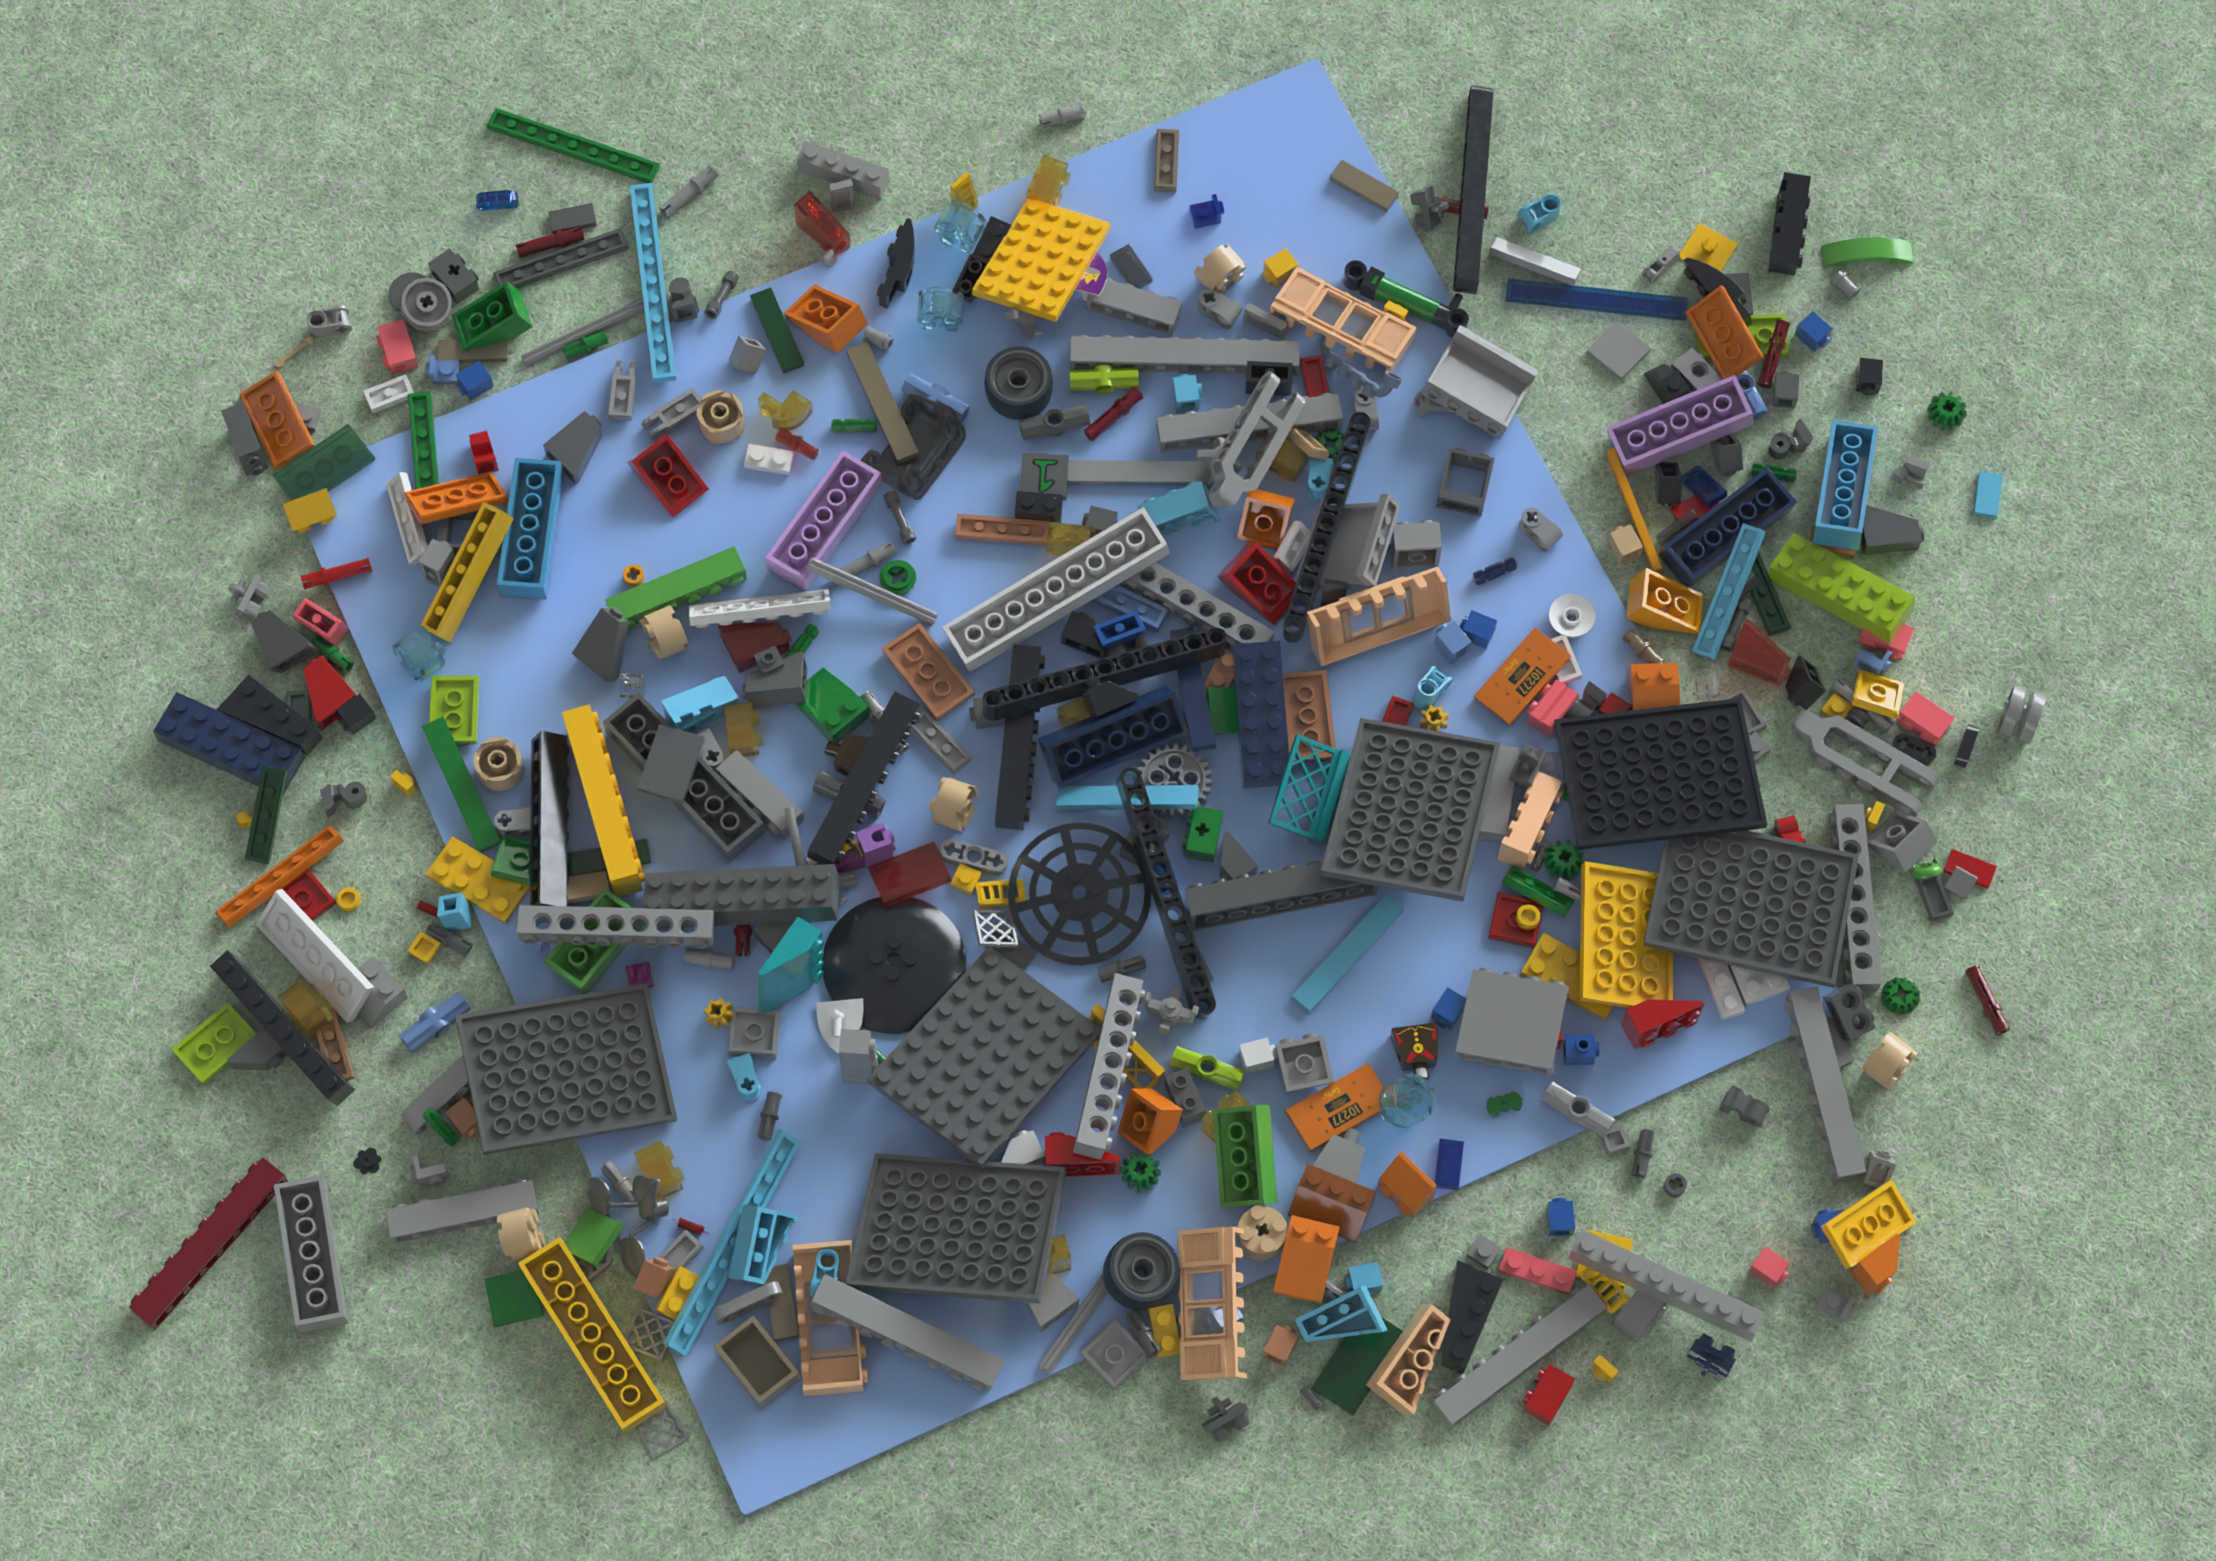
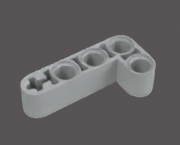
[401,1055,470,1135]

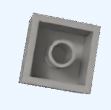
[1390,520,1442,569]

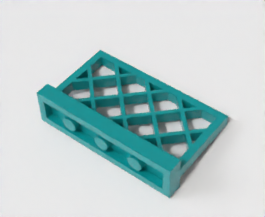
[1268,734,1351,844]

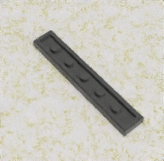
[493,228,629,289]

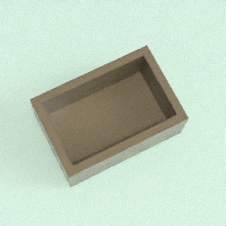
[714,1316,801,1410]

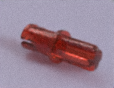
[775,427,820,460]

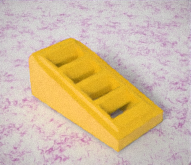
[950,172,978,218]
[975,879,1026,910]
[1579,1267,1630,1314]

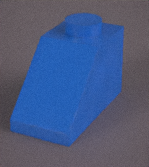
[1093,610,1146,648]

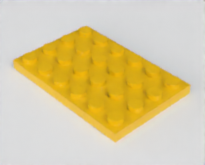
[972,197,1111,322]
[1579,861,1673,1008]

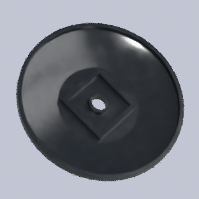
[822,895,966,1034]

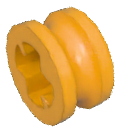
[623,564,645,588]

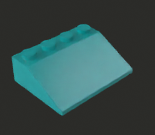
[758,917,824,1015]

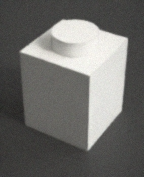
[1239,1038,1277,1074]

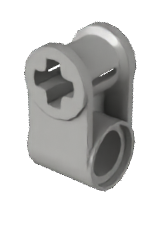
[1198,288,1243,329]
[306,305,352,338]
[1353,386,1379,431]
[1519,507,1563,552]
[697,728,724,773]
[494,807,531,838]

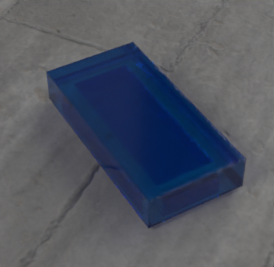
[1682,465,1727,508]
[1434,1138,1464,1191]

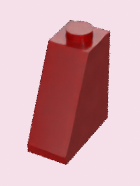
[303,655,357,731]

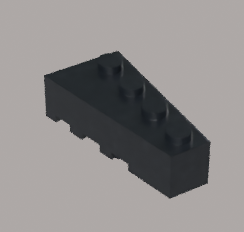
[1768,172,1811,275]
[217,674,323,755]
[1441,1260,1503,1374]

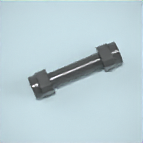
[704,271,739,319]
[883,490,916,545]
[1720,598,1752,652]

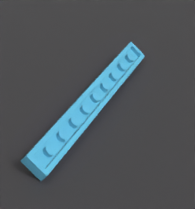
[630,183,676,383]
[663,1129,801,1357]

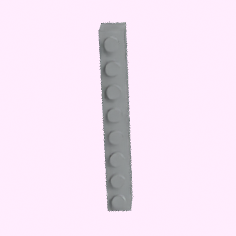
[1156,393,1343,452]
[1784,986,1867,1182]
[1568,1229,1765,1342]
[809,1274,1005,1392]
[1432,1284,1607,1430]

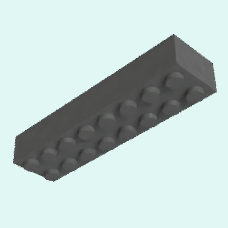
[603,692,765,863]
[1184,861,1378,931]
[643,864,840,929]

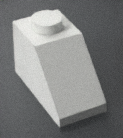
[1001,1130,1045,1165]

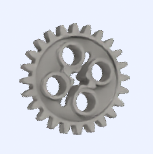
[1137,743,1212,819]

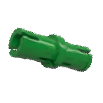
[311,636,354,674]

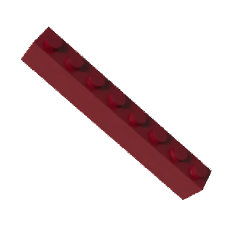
[129,1157,288,1330]

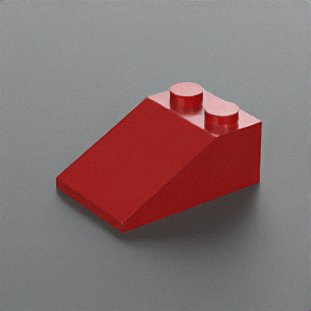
[627,434,709,517]
[1217,542,1296,624]
[1045,1132,1120,1177]

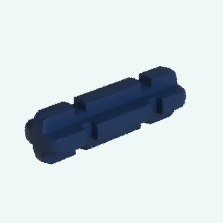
[1473,557,1517,585]

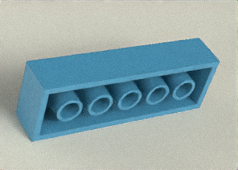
[1812,420,1878,550]
[497,458,564,599]

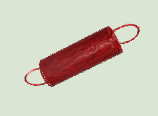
[412,899,438,918]
[673,1217,710,1235]

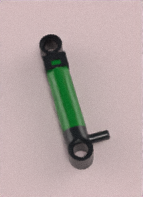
[1343,260,1469,338]

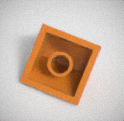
[1237,489,1295,549]
[1117,1088,1183,1154]
[1378,1151,1437,1219]
[1850,1234,1900,1296]

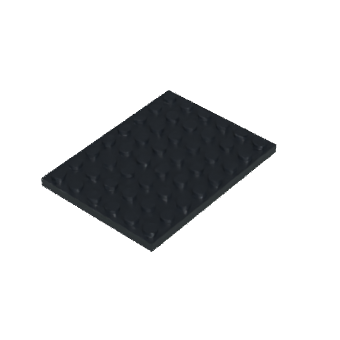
[1554,698,1768,850]

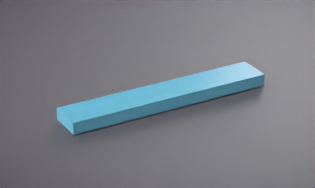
[1692,523,1766,661]
[1056,785,1199,810]
[1292,894,1404,1013]

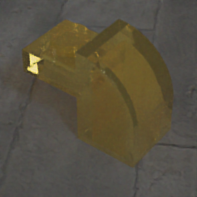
[758,390,813,431]

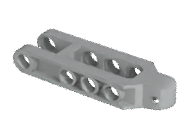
[1209,371,1306,509]
[1792,711,1939,817]

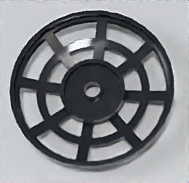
[1008,823,1152,966]

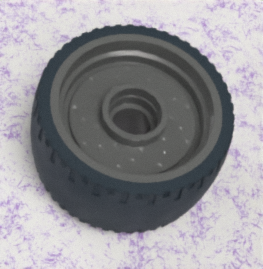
[984,346,1053,420]
[1103,1232,1179,1310]

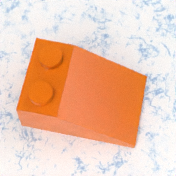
[783,284,868,353]
[1627,663,1680,711]
[1273,1215,1340,1305]

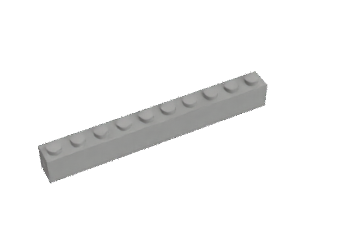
[1070,335,1299,376]

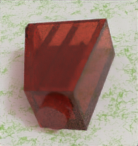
[794,190,851,255]
[1727,619,1792,686]
[718,622,792,673]

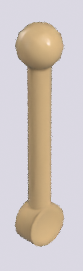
[275,336,314,368]

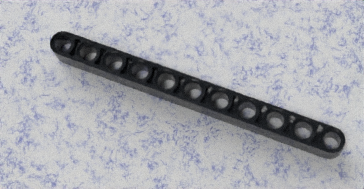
[1453,85,1494,295]
[1283,412,1371,643]
[982,627,1227,721]
[1116,767,1216,1019]

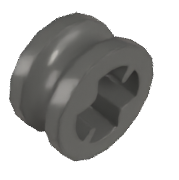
[1845,707,1869,729]
[1664,1173,1687,1197]

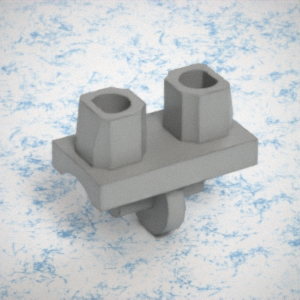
[228,573,271,619]

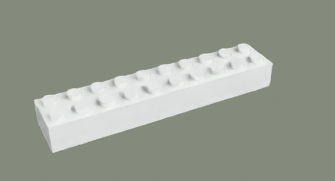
[942,507,1170,673]

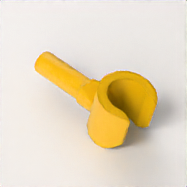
[236,811,253,828]

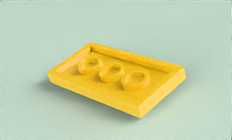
[426,836,530,924]
[1520,933,1613,1021]
[1821,1180,1916,1269]

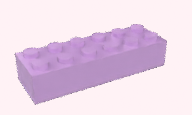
[1606,375,1754,477]
[765,450,882,592]

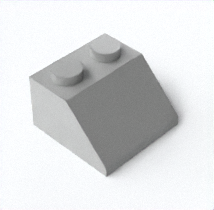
[1867,810,1937,873]
[357,956,408,1029]

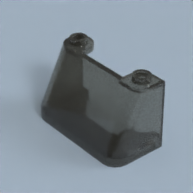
[860,393,966,500]

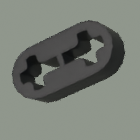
[1954,724,1979,768]
[1892,733,1937,766]

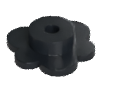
[353,1148,382,1174]

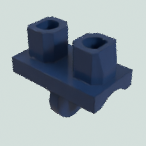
[1686,1334,1736,1378]

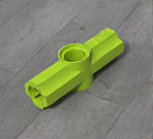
[1069,364,1139,394]
[1169,1046,1245,1091]

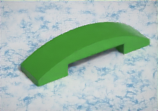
[1821,237,1913,267]

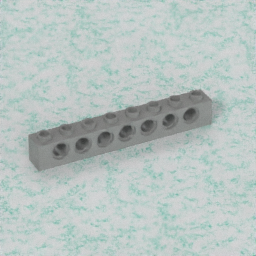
[1122,562,1275,649]
[1828,804,1882,991]
[517,905,715,948]
[1072,973,1146,1160]

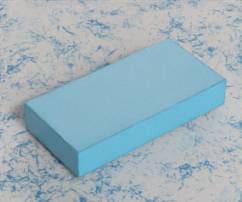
[1973,471,2003,519]

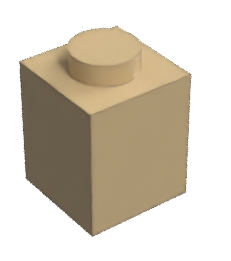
[1608,524,1643,564]

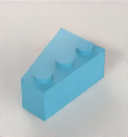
[1137,481,1222,535]
[661,676,740,733]
[728,1205,799,1284]
[1295,1285,1387,1342]

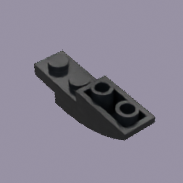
[951,216,1012,303]
[877,218,915,309]
[1683,258,1752,327]

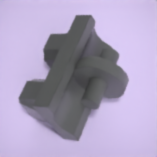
[1410,184,1449,231]
[1509,743,1547,789]
[1201,1397,1250,1442]

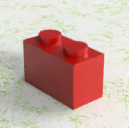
[1522,1364,1575,1426]

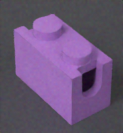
[856,822,896,870]

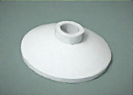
[1549,594,1596,638]

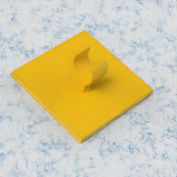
[1679,223,1738,271]

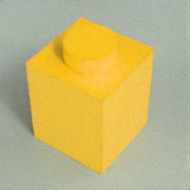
[1262,248,1299,288]

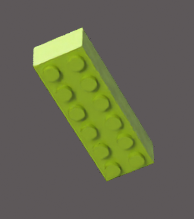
[1769,532,1915,644]

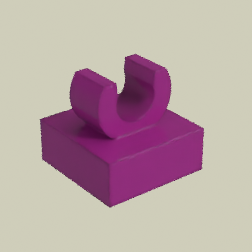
[625,962,654,988]

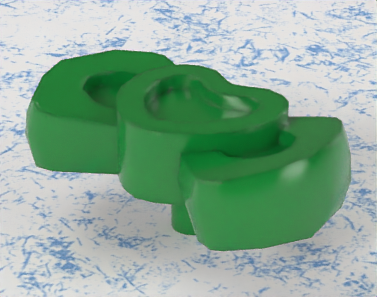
[1487,1091,1522,1117]

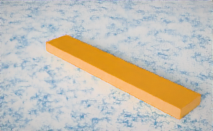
[1606,448,1664,576]

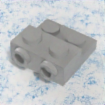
[1275,1033,1334,1093]

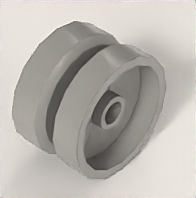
[400,278,452,334]
[1997,685,2046,744]

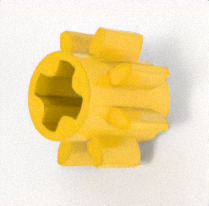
[1420,705,1449,732]
[703,997,735,1030]

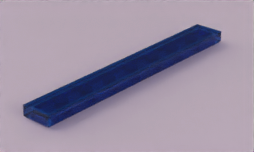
[1505,278,1688,321]

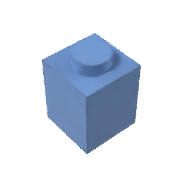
[1434,621,1472,664]

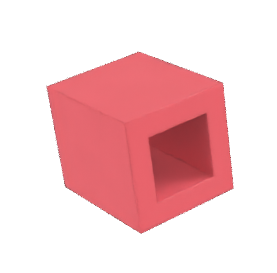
[1749,1246,1790,1288]

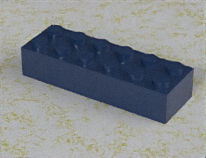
[1658,467,1797,588]
[1232,641,1290,788]
[1037,685,1189,788]
[153,692,305,795]

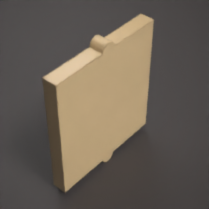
[567,870,611,903]

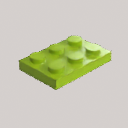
[429,675,480,745]
[171,1002,257,1086]

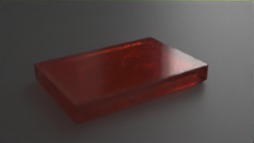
[868,842,952,907]

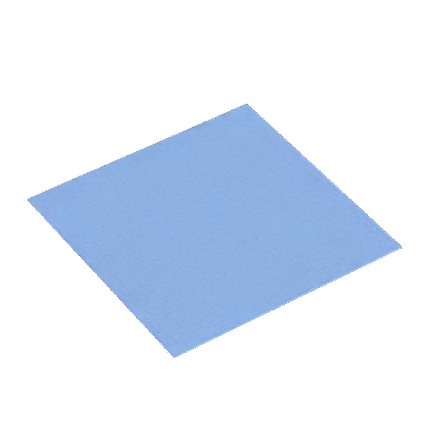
[285,59,1847,1515]

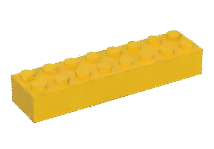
[562,704,645,898]
[518,1237,667,1434]

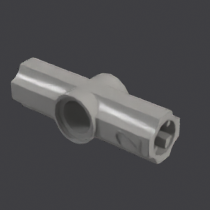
[1541,1082,1615,1138]

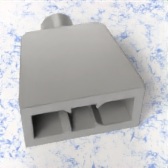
[1313,1128,1365,1183]
[1025,1272,1079,1333]

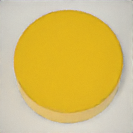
[336,887,361,912]
[1516,905,1540,930]

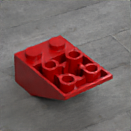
[1621,999,1705,1049]

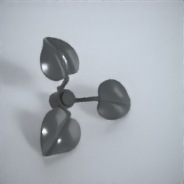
[589,1175,669,1278]

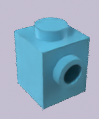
[1172,374,1203,412]
[437,893,472,932]
[1344,1262,1383,1297]

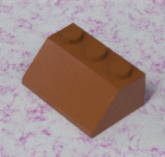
[1288,1163,1376,1243]

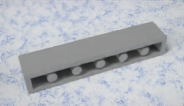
[386,1179,539,1244]

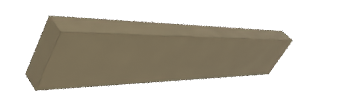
[846,342,919,464]

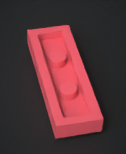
[1498,1247,1577,1295]

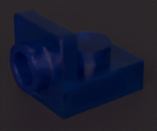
[1189,194,1224,229]

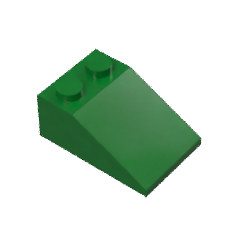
[451,281,533,351]
[794,667,869,743]

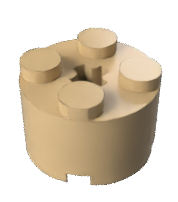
[1194,244,1246,295]
[697,390,745,445]
[639,605,689,659]
[473,737,524,791]
[929,777,978,832]
[1862,1032,1918,1090]
[1237,1205,1287,1261]
[497,1207,545,1263]

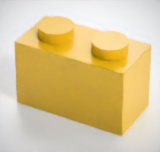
[282,488,337,534]

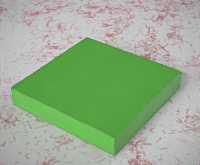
[564,1208,624,1267]

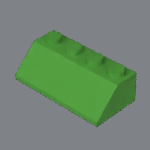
[544,888,644,994]
[1213,1105,1278,1207]

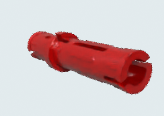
[300,557,372,590]

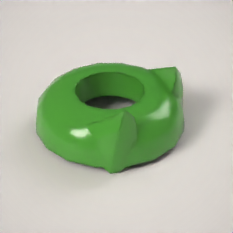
[1911,858,1942,879]

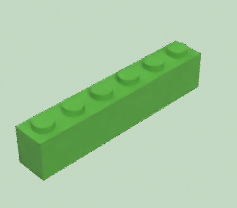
[605,546,747,631]

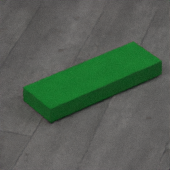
[1501,866,1575,917]

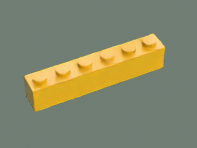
[420,502,514,643]

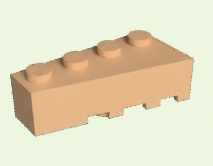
[1497,772,1564,870]
[1366,1304,1450,1415]

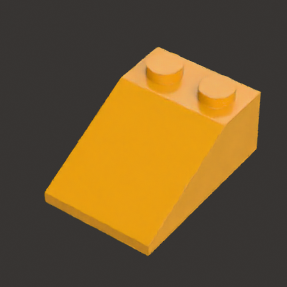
[1626,568,1703,634]

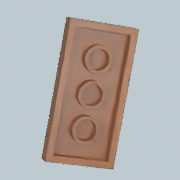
[882,622,975,721]
[1283,670,1336,764]

